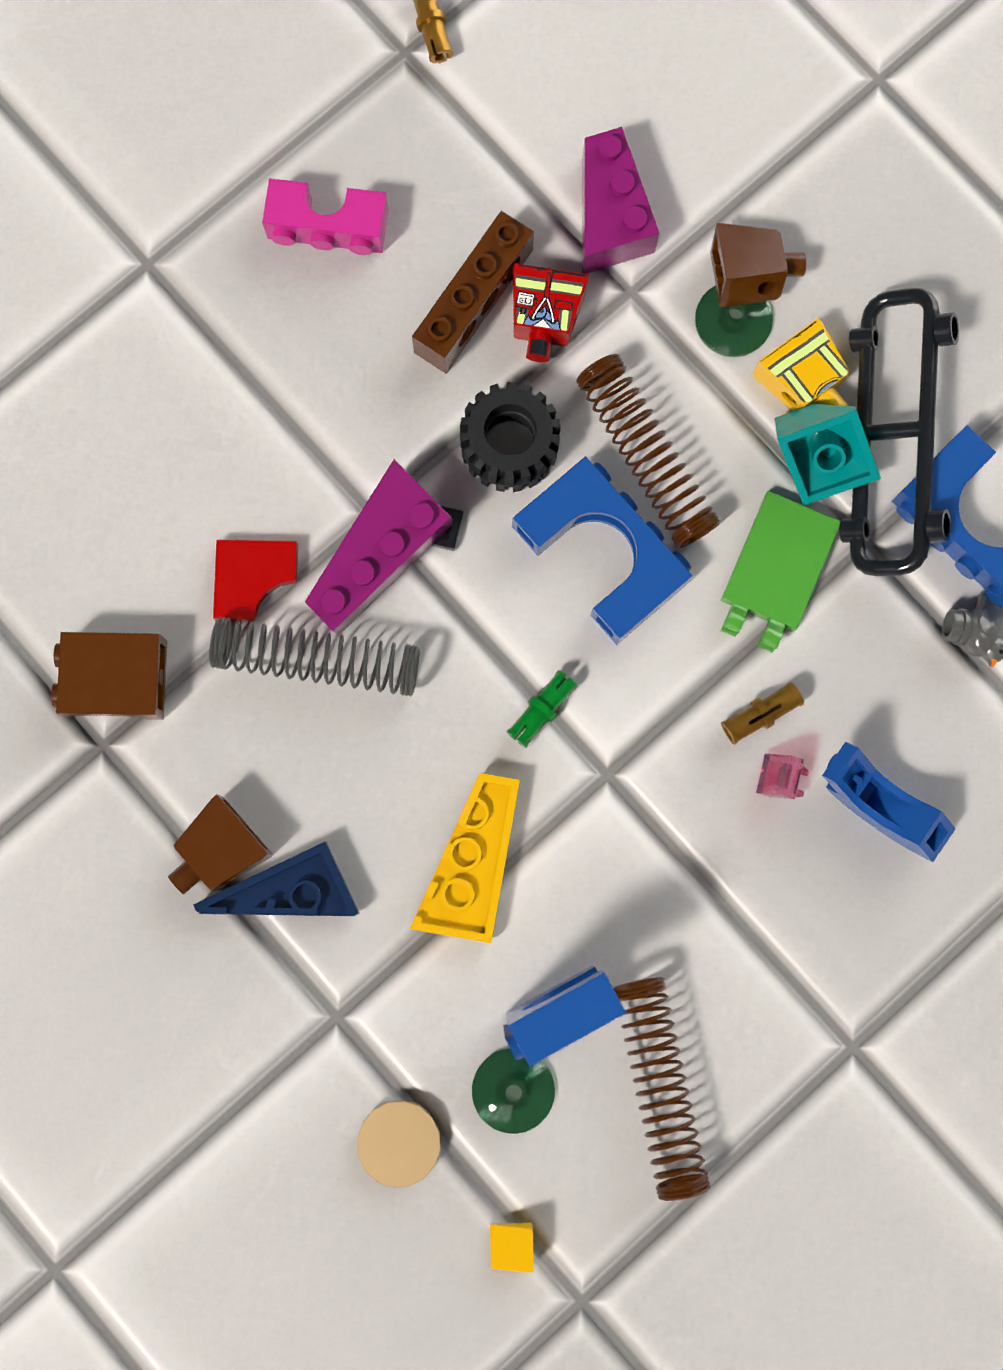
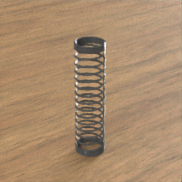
[209,616,420,697]

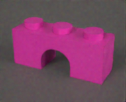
[262,178,389,255]

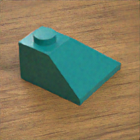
[774,404,881,506]

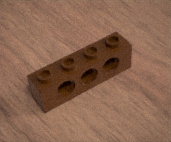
[412,210,534,374]

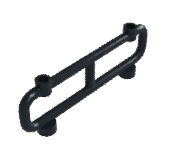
[839,288,959,577]

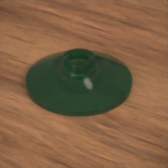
[695,285,773,357]
[472,1048,555,1134]

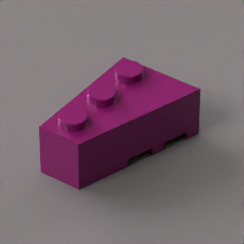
[582,127,660,274]

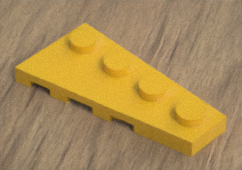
[409,773,520,944]

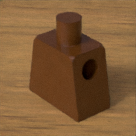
[710,223,806,307]
[168,794,273,894]

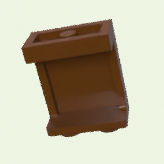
[51,632,167,720]

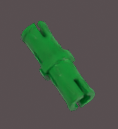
[506,670,578,748]

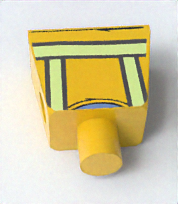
[752,318,849,411]

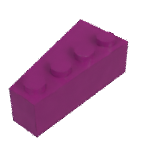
[305,459,453,635]

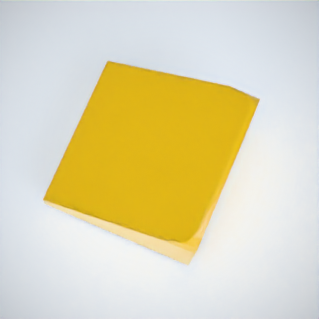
[490,1223,534,1273]

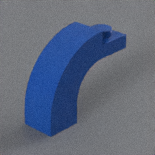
[822,741,955,862]

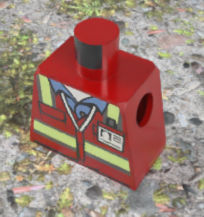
[513,263,589,363]

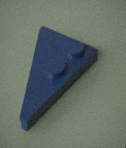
[193,841,360,916]

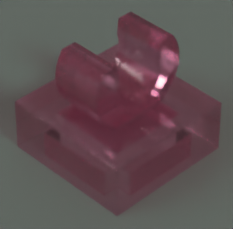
[756,754,809,800]

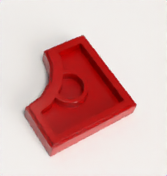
[213,540,298,622]

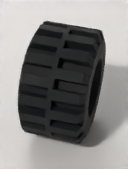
[460,382,561,492]

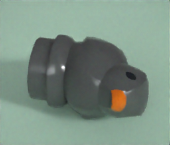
[942,593,1003,667]

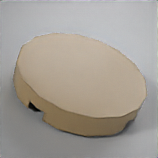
[357,1100,441,1188]

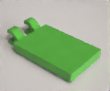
[720,491,841,653]

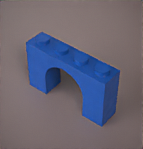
[891,425,1003,607]
[512,456,693,645]
[503,965,626,1066]

